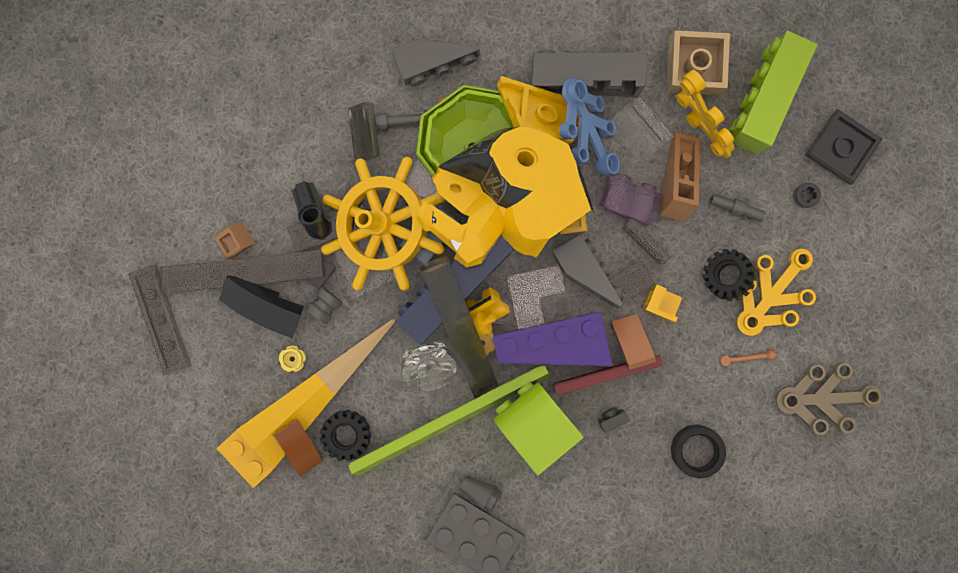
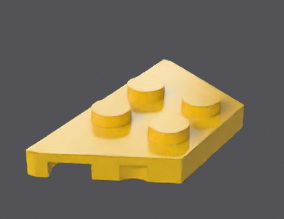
[497,76,595,146]

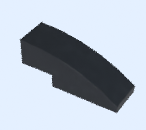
[219,275,304,339]

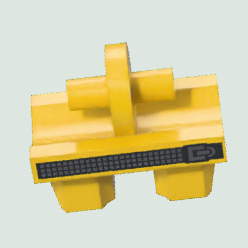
[454,287,510,336]

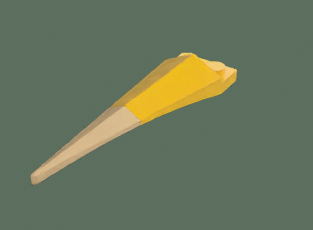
[216,319,395,488]

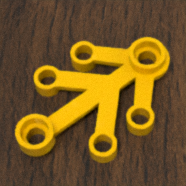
[675,70,735,159]
[737,249,816,336]

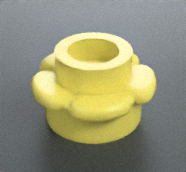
[279,345,306,372]

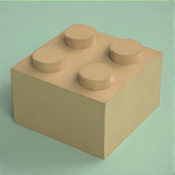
[666,30,730,95]

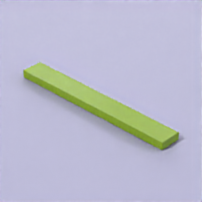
[348,364,550,476]

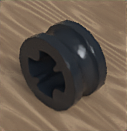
[793,183,821,208]

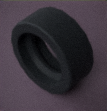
[671,424,726,479]

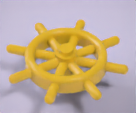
[321,157,445,291]

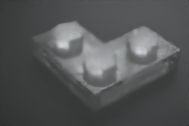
[506,265,565,330]

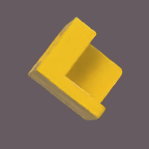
[642,284,682,323]

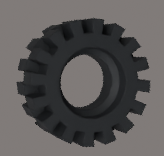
[702,249,757,301]
[320,410,371,461]

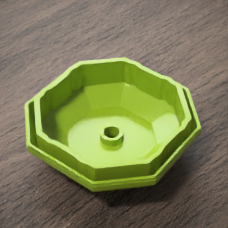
[416,85,514,176]

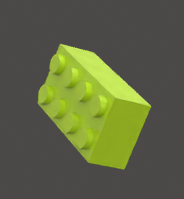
[728,30,818,154]

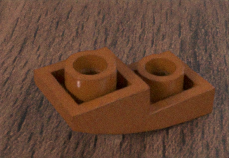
[272,418,323,477]

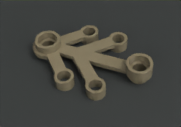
[776,362,883,435]

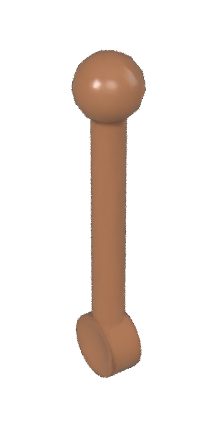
[720,350,777,366]

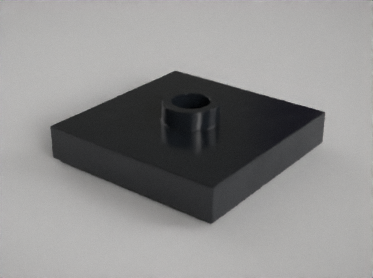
[805,109,883,185]

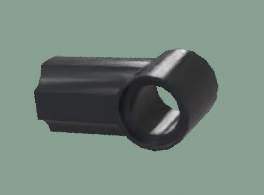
[292,181,330,238]

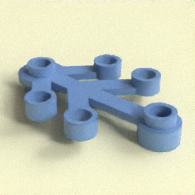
[559,78,620,176]

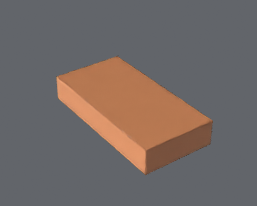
[611,314,656,370]

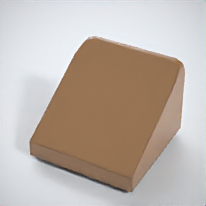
[214,221,255,261]

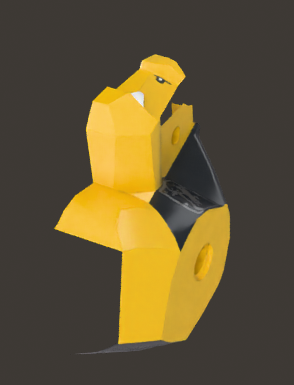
[416,126,594,268]

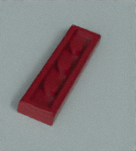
[552,355,663,395]

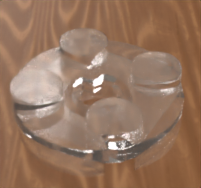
[401,341,457,391]

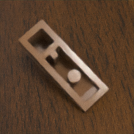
[659,132,700,222]

